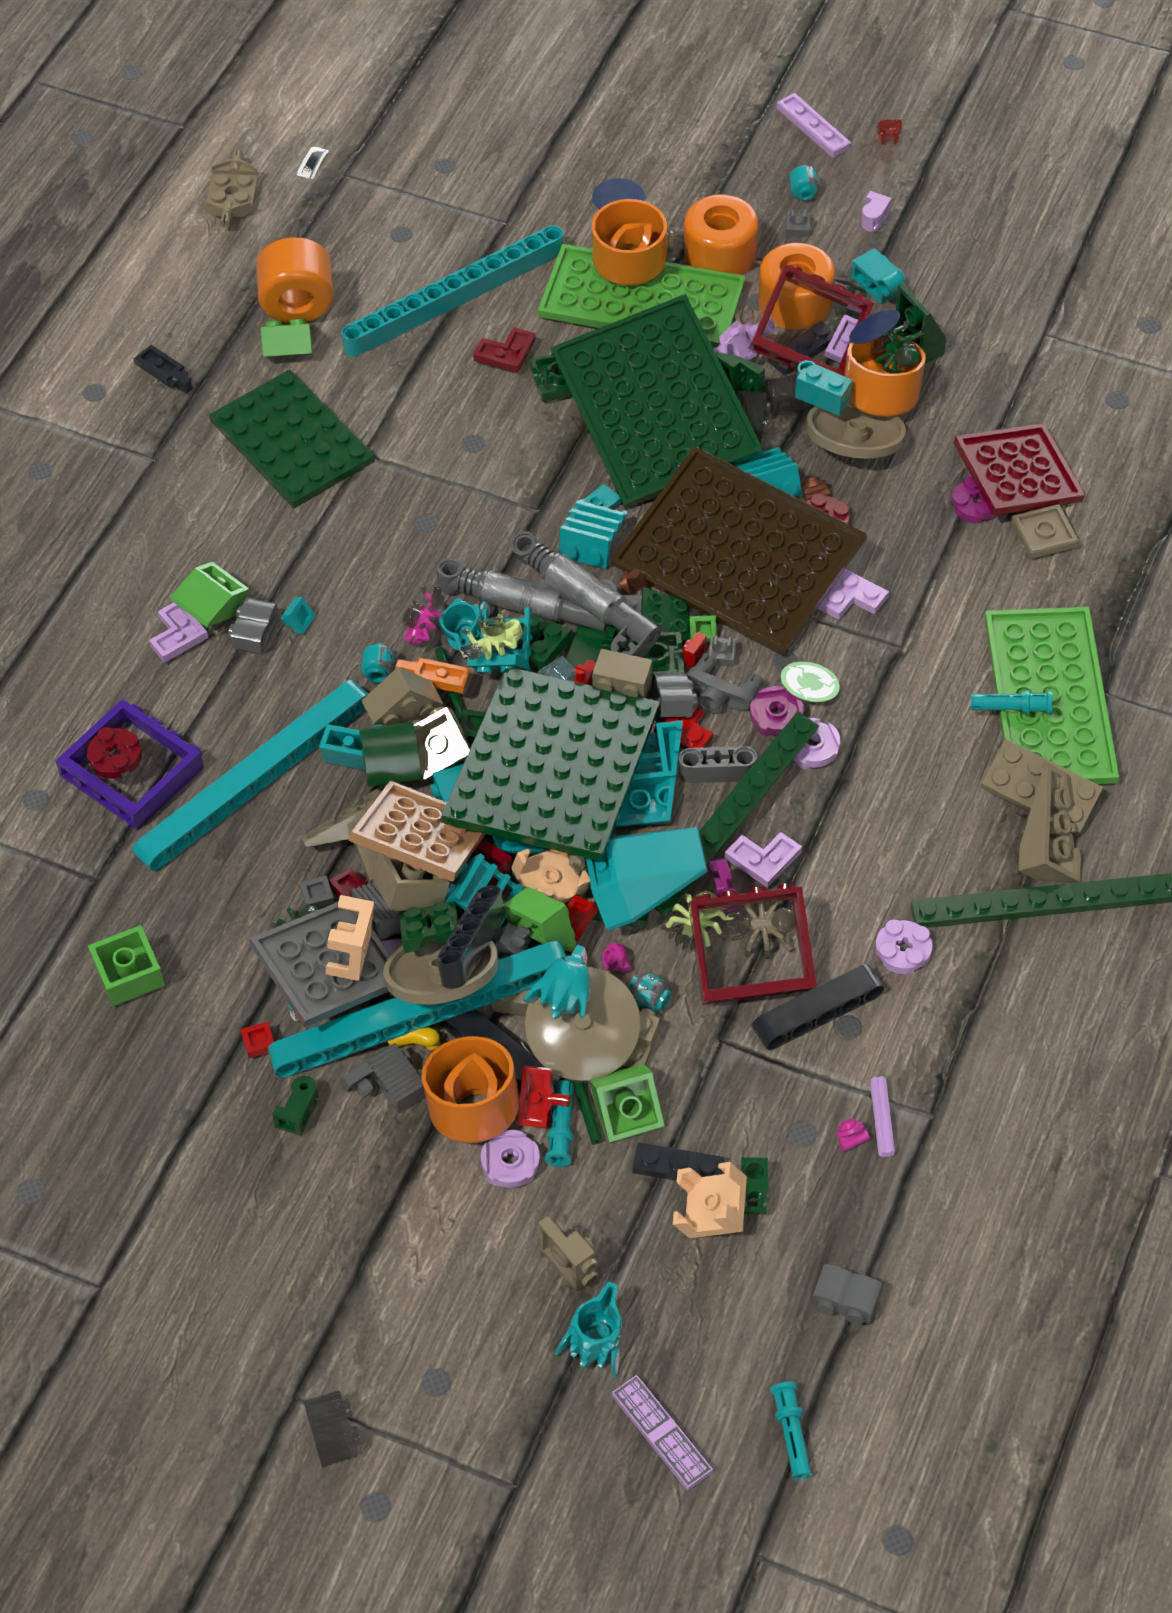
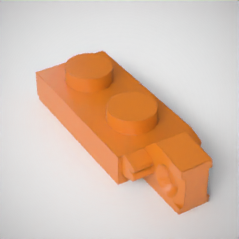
[395,658,470,694]

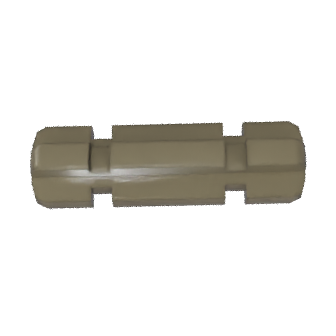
[568,854,591,889]

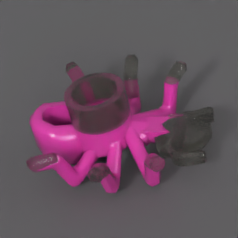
[402,586,445,646]

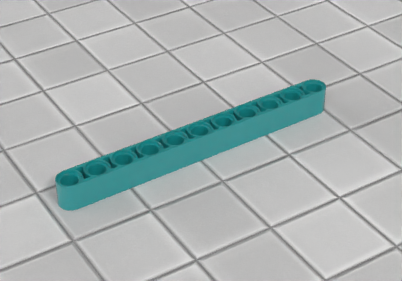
[342,226,564,357]
[132,680,368,871]
[268,941,566,1078]

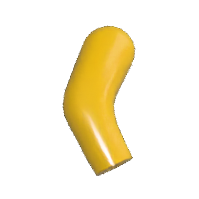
[387,1027,441,1051]

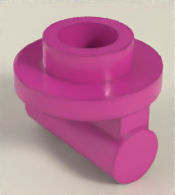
[602,943,632,973]
[835,1118,870,1152]

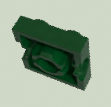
[530,354,571,402]
[500,614,573,671]
[629,632,684,683]
[399,901,458,953]

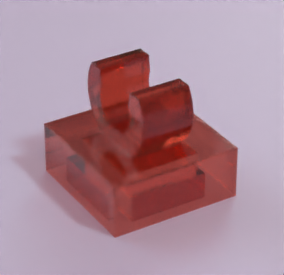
[876,119,902,145]

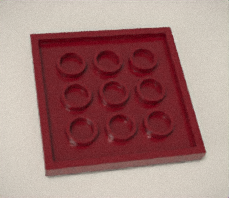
[953,423,1085,515]

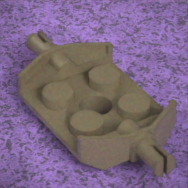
[204,149,258,228]

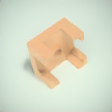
[511,849,590,904]
[325,895,374,981]
[673,1162,747,1238]

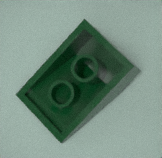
[894,283,946,364]

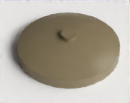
[806,403,906,459]
[383,940,499,1004]
[525,967,640,1082]

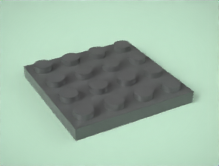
[250,902,390,1028]

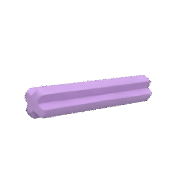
[870,1076,895,1158]

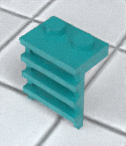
[734,447,802,497]
[558,499,628,569]
[467,607,533,675]
[444,853,524,926]

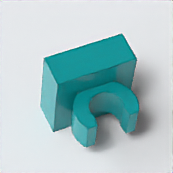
[280,597,316,634]

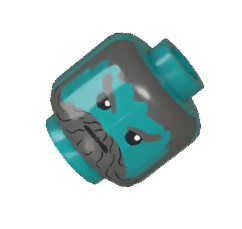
[789,165,820,200]
[361,643,396,683]
[628,972,672,1012]

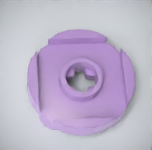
[794,718,840,769]
[875,920,932,974]
[481,1130,540,1188]

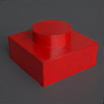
[682,632,707,668]
[240,1021,274,1058]

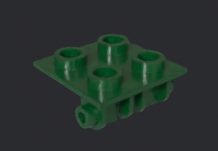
[641,587,690,642]
[564,624,620,670]

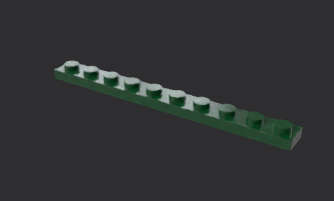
[653,711,819,917]
[911,873,1172,928]

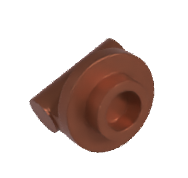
[801,476,830,502]
[620,569,649,595]

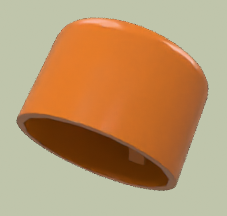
[683,195,759,275]
[592,199,667,286]
[256,237,334,324]
[758,243,835,330]
[844,334,926,417]
[422,1036,520,1143]

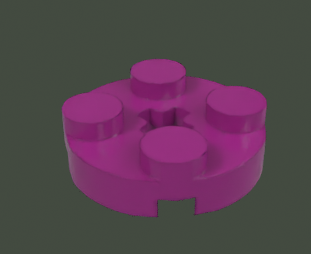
[951,476,998,523]
[750,686,803,736]
[709,858,738,915]

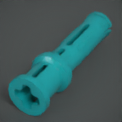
[971,690,1052,714]
[545,1080,574,1167]
[770,1382,812,1480]

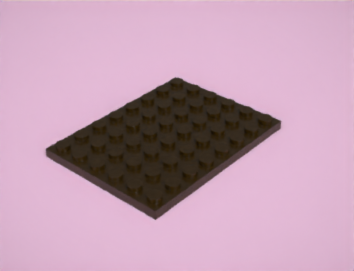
[611,446,867,656]

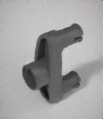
[686,653,764,713]

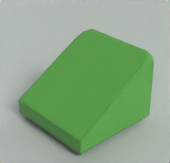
[689,616,717,642]

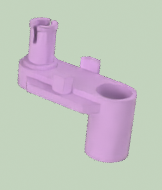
[713,318,776,360]

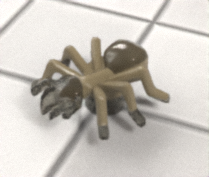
[728,901,796,959]

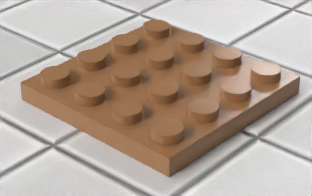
[349,781,485,882]

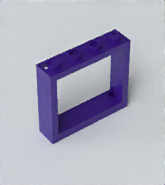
[55,699,204,830]

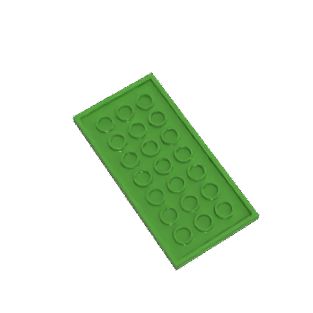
[538,244,746,349]
[984,607,1119,784]

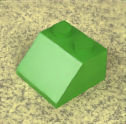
[589,1064,665,1143]

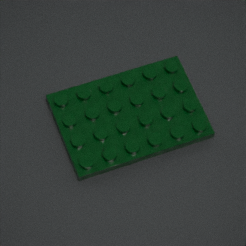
[209,369,375,509]

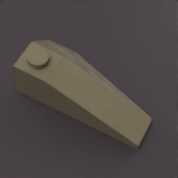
[1018,763,1081,883]
[302,784,387,847]

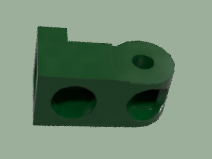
[272,1076,318,1136]
[740,1157,768,1215]

